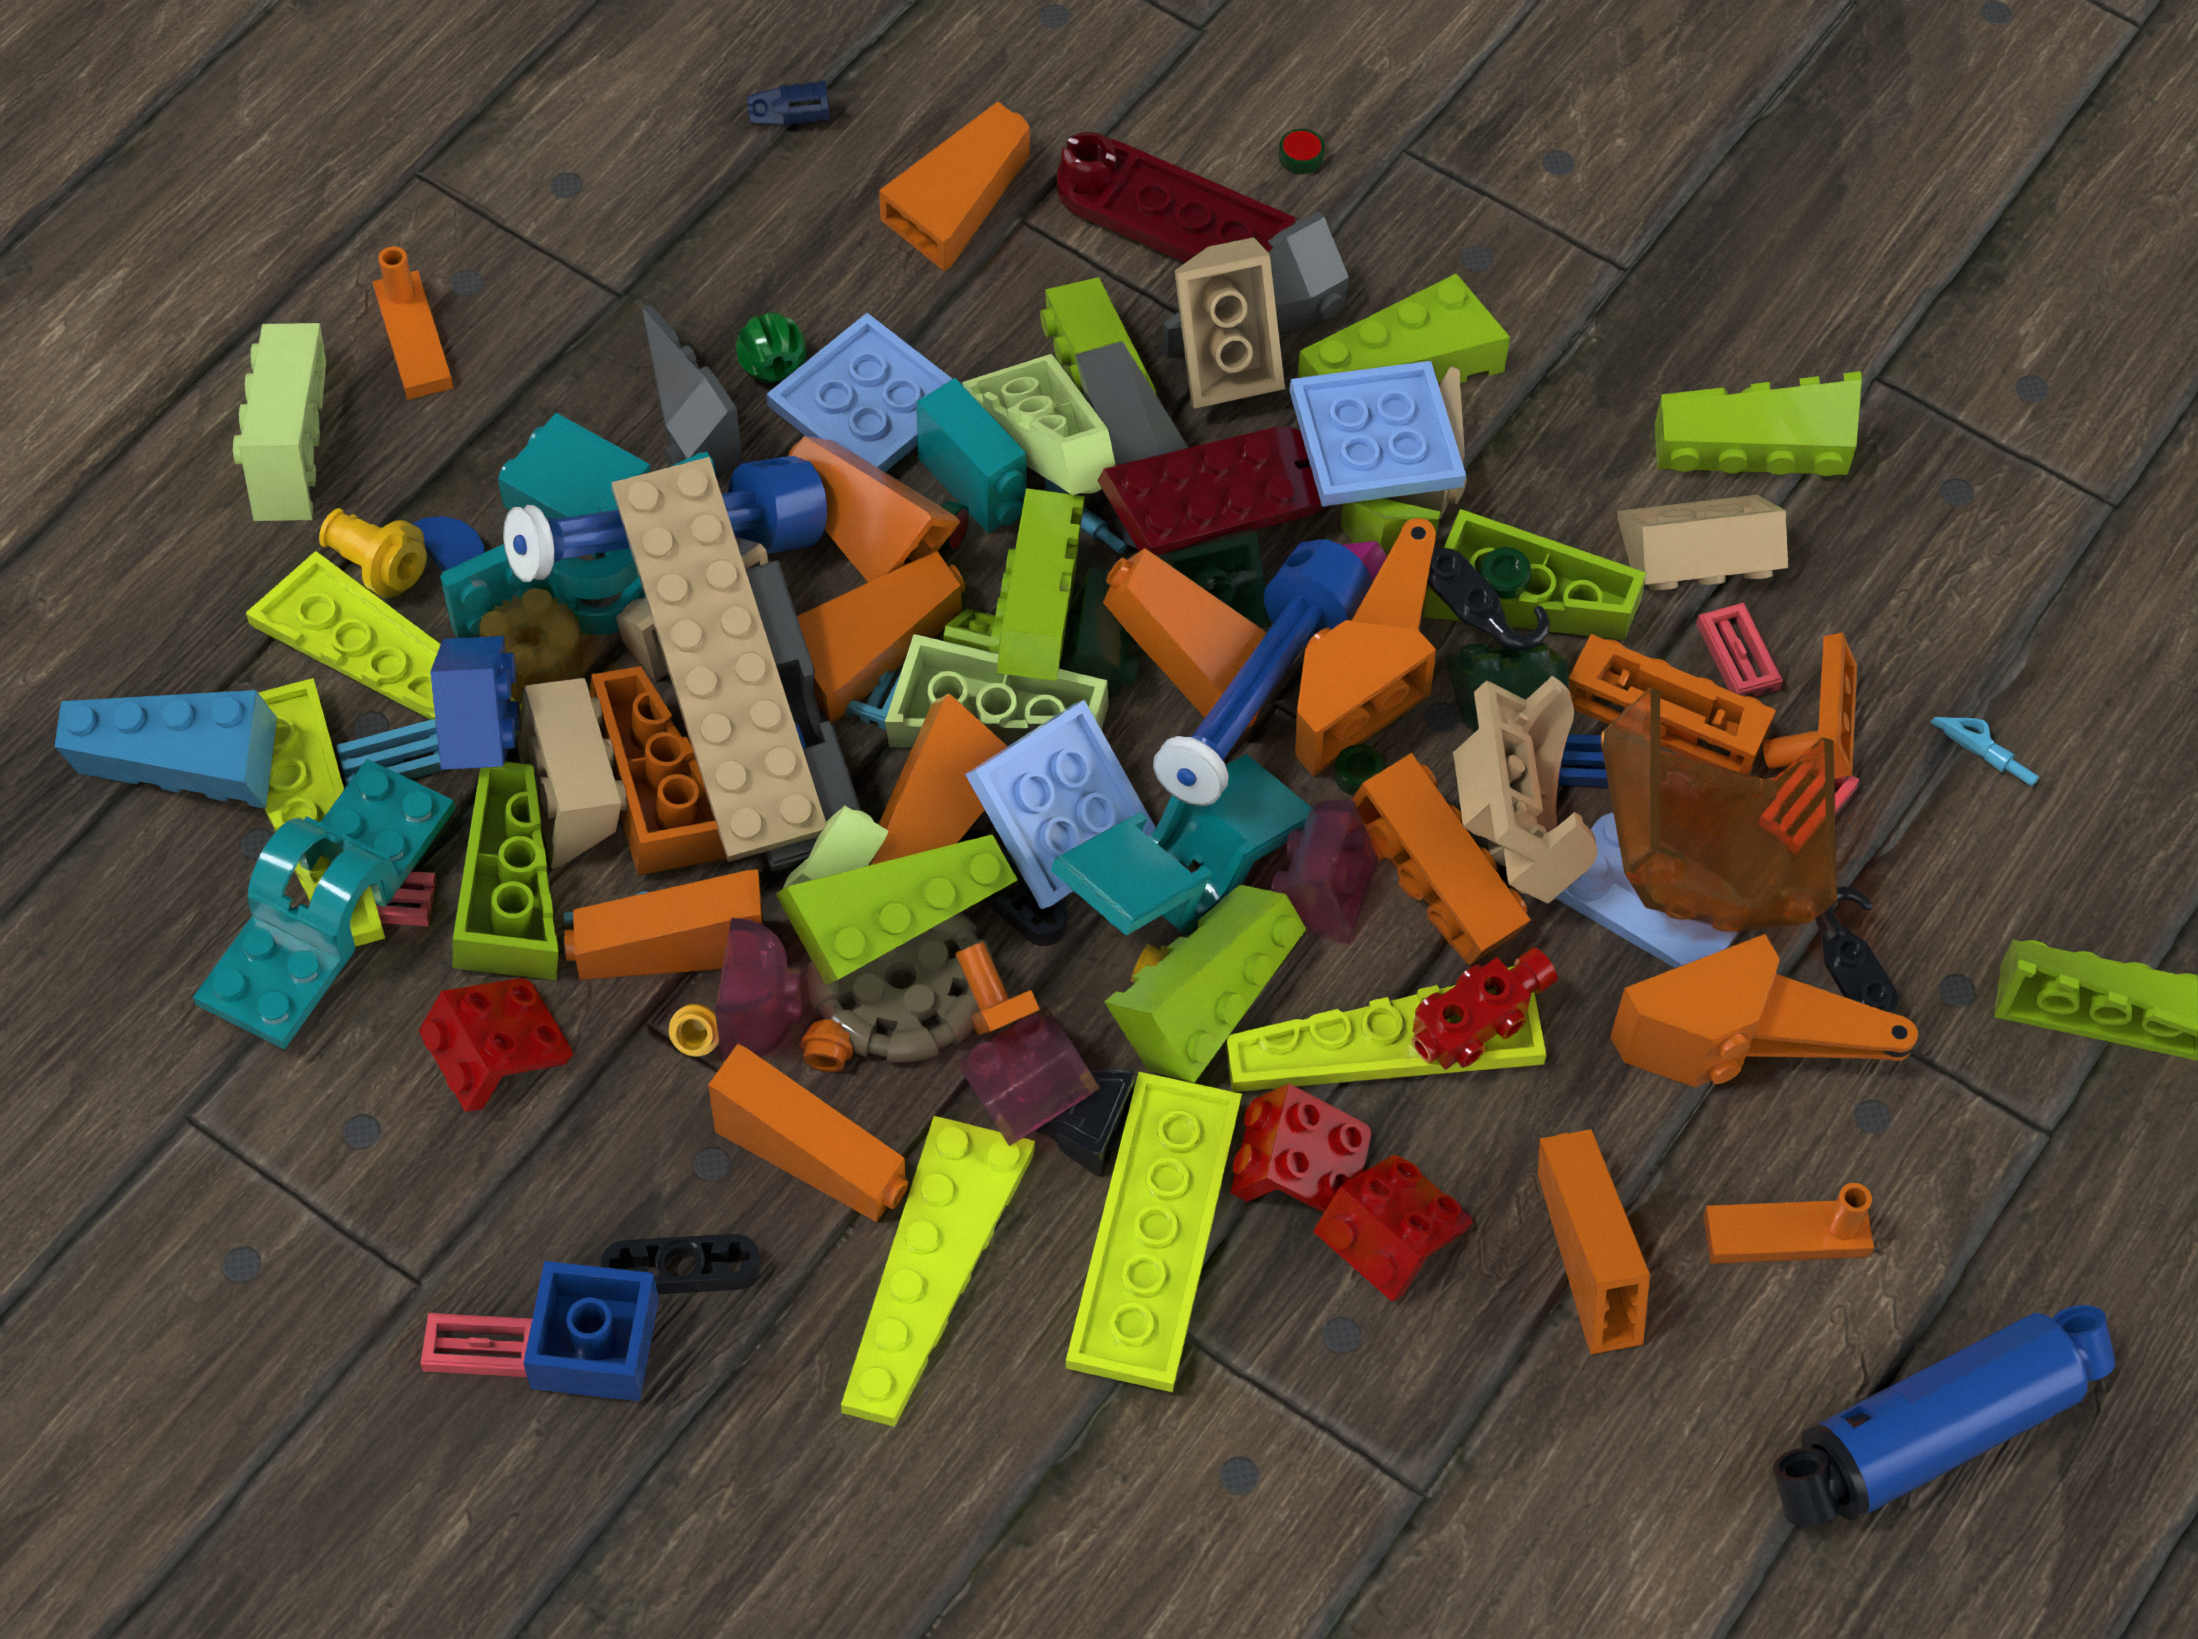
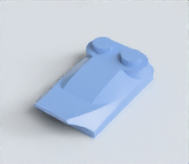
[1555,813,1753,968]

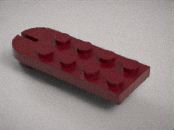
[1057,132,1296,263]
[1097,426,1326,556]

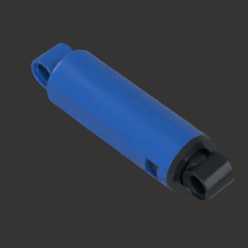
[1773,1305,2116,1527]

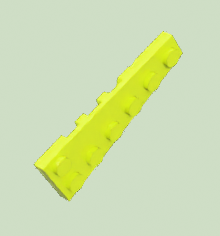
[246,551,522,737]
[258,678,385,946]
[1225,966,1546,1092]
[841,1116,1035,1427]

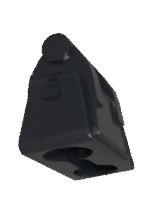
[1028,1069,1135,1176]

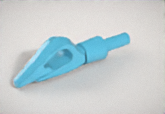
[1044,478,1127,554]
[1931,717,2039,787]

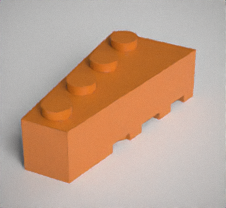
[590,666,727,876]
[1340,753,1531,966]

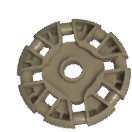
[807,912,994,1063]

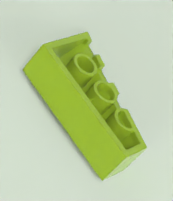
[1654,371,1862,476]
[1994,939,2198,1061]

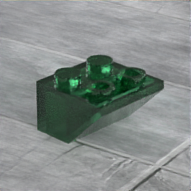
[1445,642,1569,733]

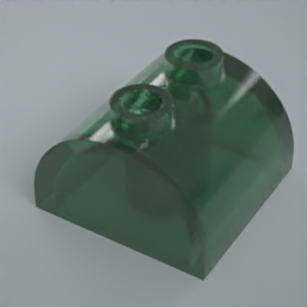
[1157,529,1271,628]
[1059,567,1139,701]

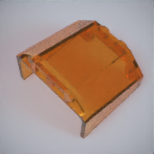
[1601,688,1837,932]

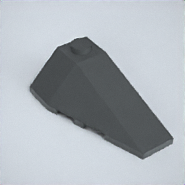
[1162,211,1349,359]
[642,304,742,477]
[1075,341,1188,548]

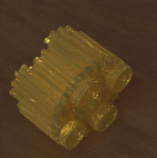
[479,588,585,702]

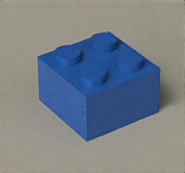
[430,636,521,770]
[523,1261,659,1401]

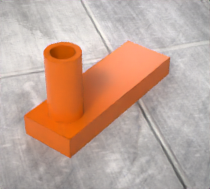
[372,246,454,400]
[1763,632,1857,779]
[955,941,1040,1035]
[1703,1183,1874,1264]

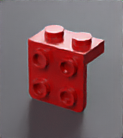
[418,978,573,1112]
[1230,1083,1371,1213]
[1313,1155,1472,1302]

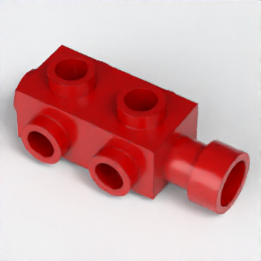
[1412,948,1558,1070]

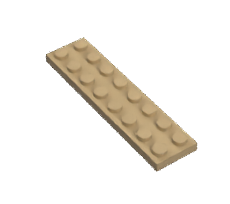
[612,457,827,862]

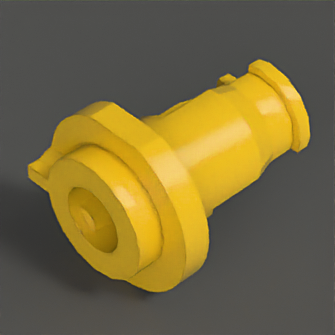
[319,508,427,598]

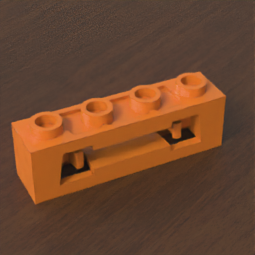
[1566,634,1776,782]

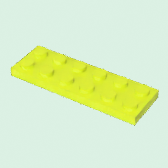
[1065,1072,1242,1392]

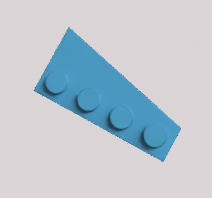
[54,690,277,809]

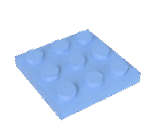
[766,313,952,472]
[1289,361,1466,506]
[965,700,1156,909]

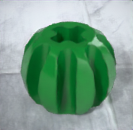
[736,312,807,384]

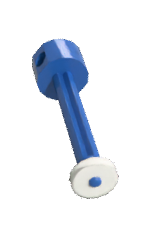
[503,456,827,582]
[1153,539,1372,806]

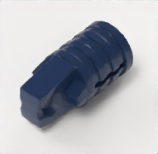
[747,80,830,126]

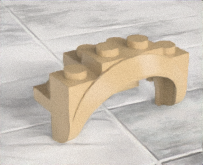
[1453,676,1597,904]

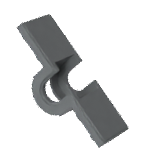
[745,560,861,872]

